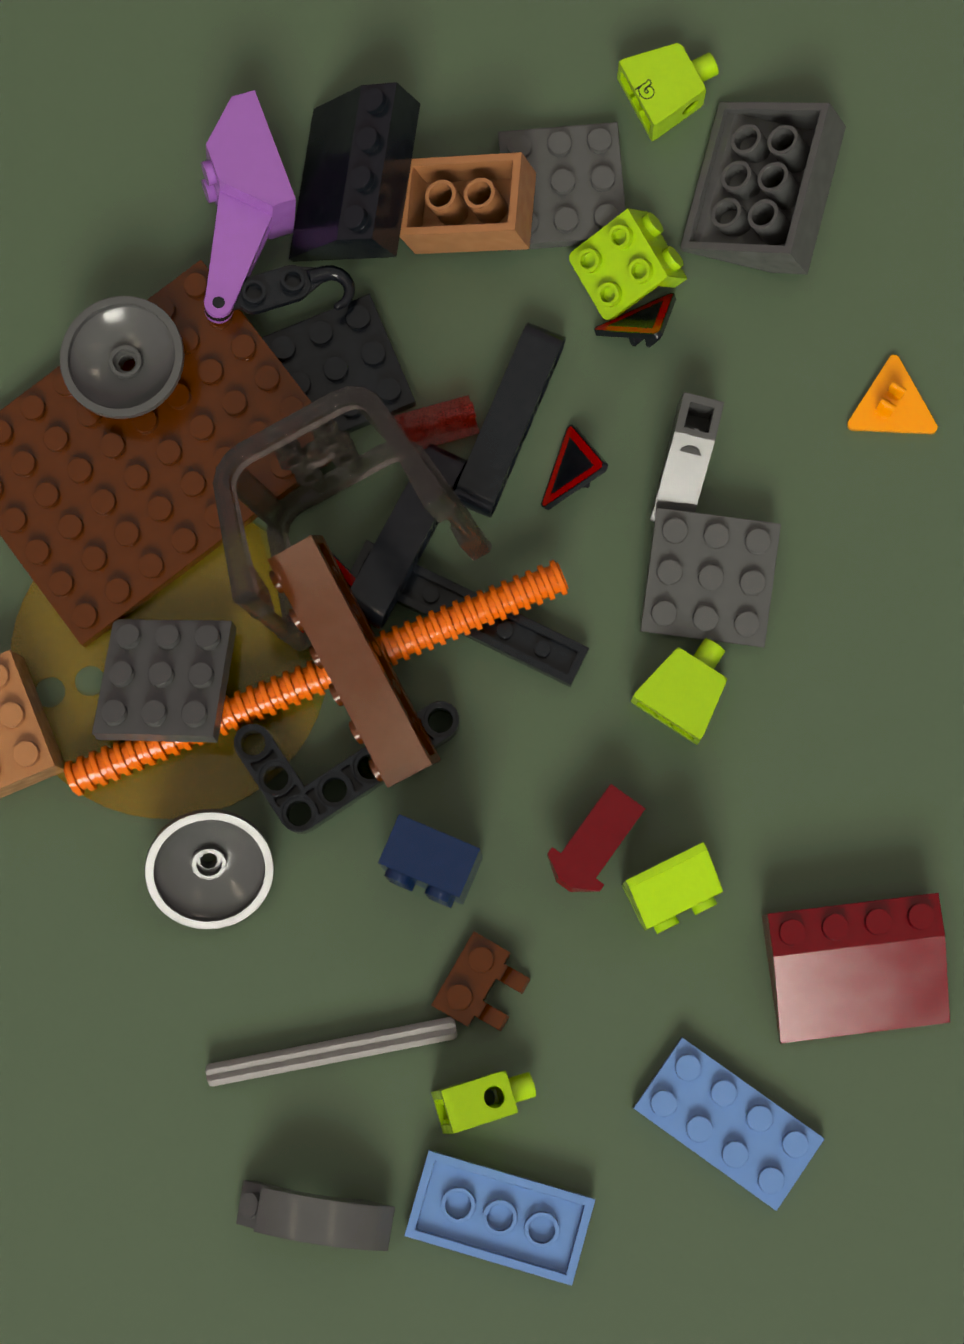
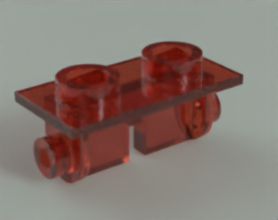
[391,395,479,456]

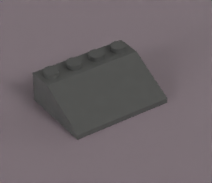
[680,102,846,275]

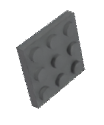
[498,122,626,251]
[640,508,781,648]
[92,619,237,743]

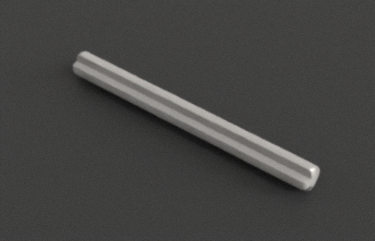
[206,1017,458,1087]

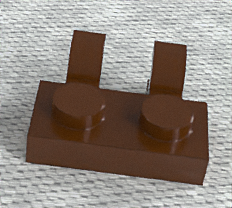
[431,931,531,1031]

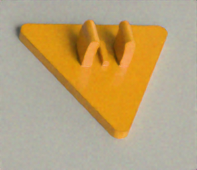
[847,355,938,434]

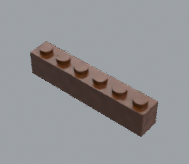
[267,535,441,788]

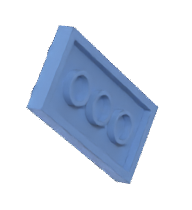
[633,1037,825,1211]
[404,1149,595,1286]

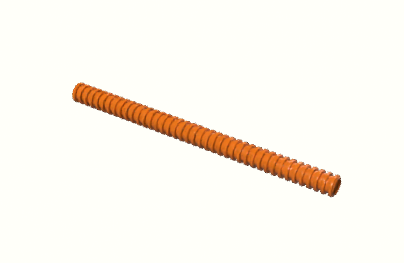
[64,559,569,796]

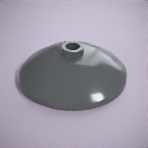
[60,296,185,419]
[145,809,274,929]

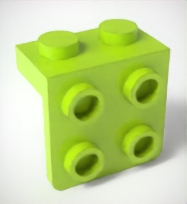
[569,208,687,320]

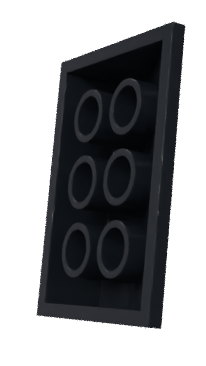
[289,82,420,262]

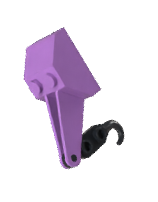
[201,90,355,324]

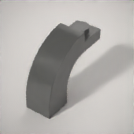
[236,1180,395,1251]

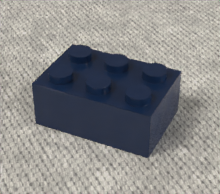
[378,814,483,908]

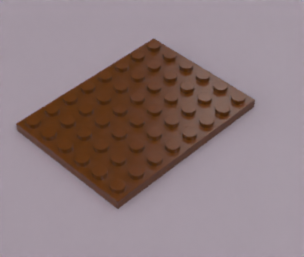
[0,260,347,648]

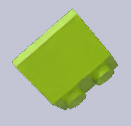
[622,842,723,934]

